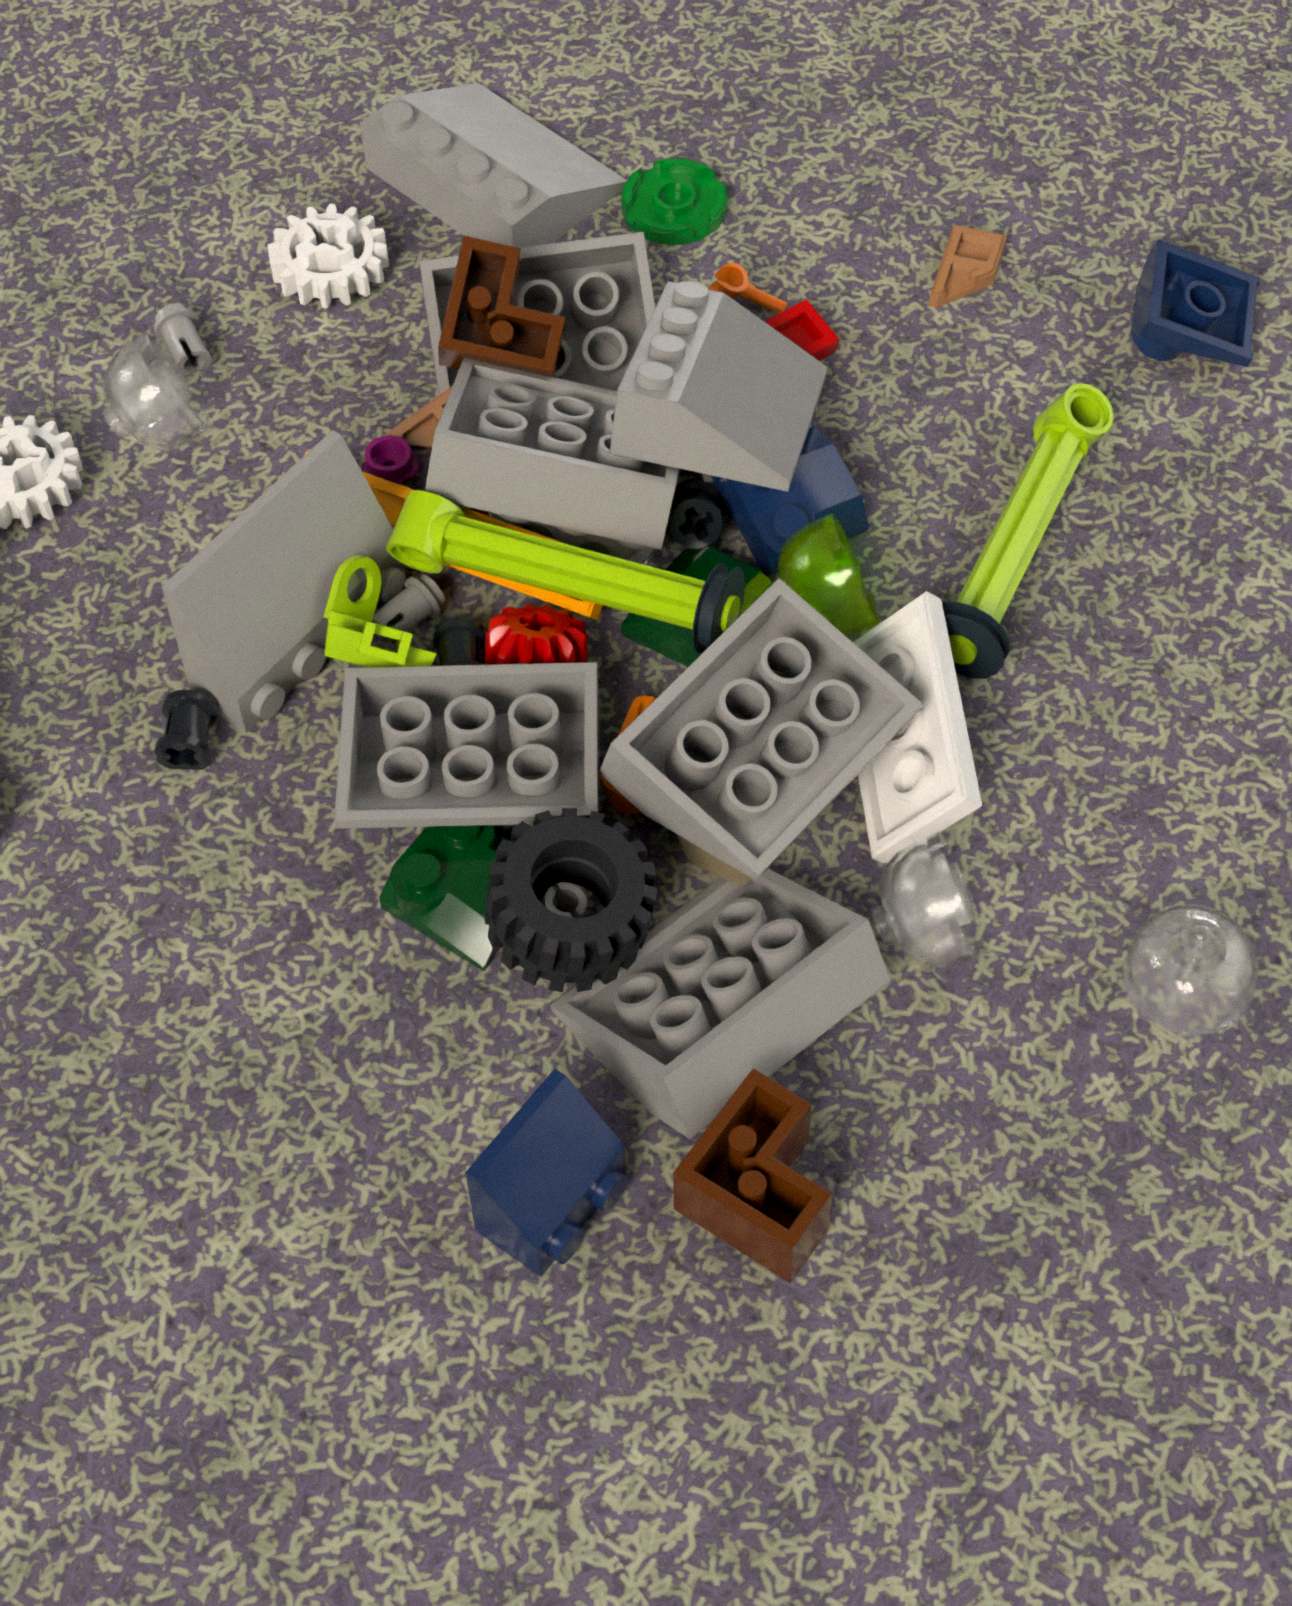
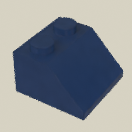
[465,1069,628,1277]

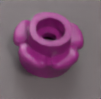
[361,435,419,485]

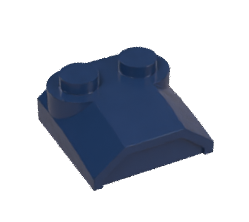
[1131,239,1260,366]
[711,427,869,577]

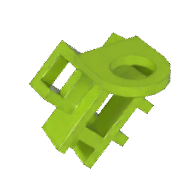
[323,555,437,667]

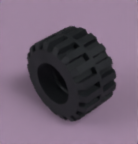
[484,808,657,992]

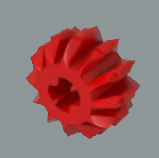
[485,602,588,665]

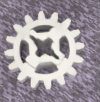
[267,204,389,308]
[0,415,83,529]

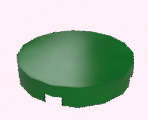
[621,159,728,245]

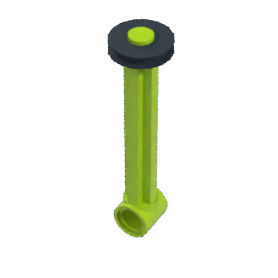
[942,383,1114,679]
[386,490,745,654]

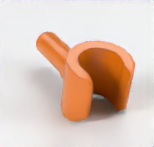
[708,263,788,314]

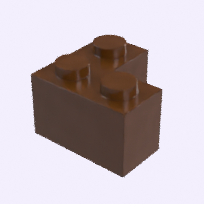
[438,235,565,377]
[673,1069,832,1283]

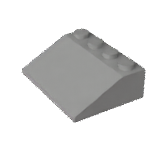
[360,83,627,248]
[419,232,655,395]
[610,281,828,492]
[425,358,679,550]
[162,430,406,733]
[599,578,923,880]
[334,662,600,829]
[549,869,891,1139]

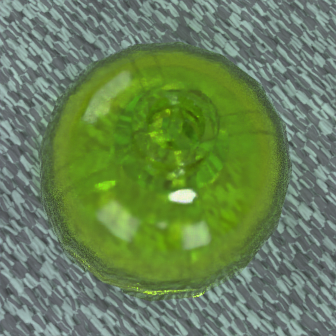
[777,513,880,636]

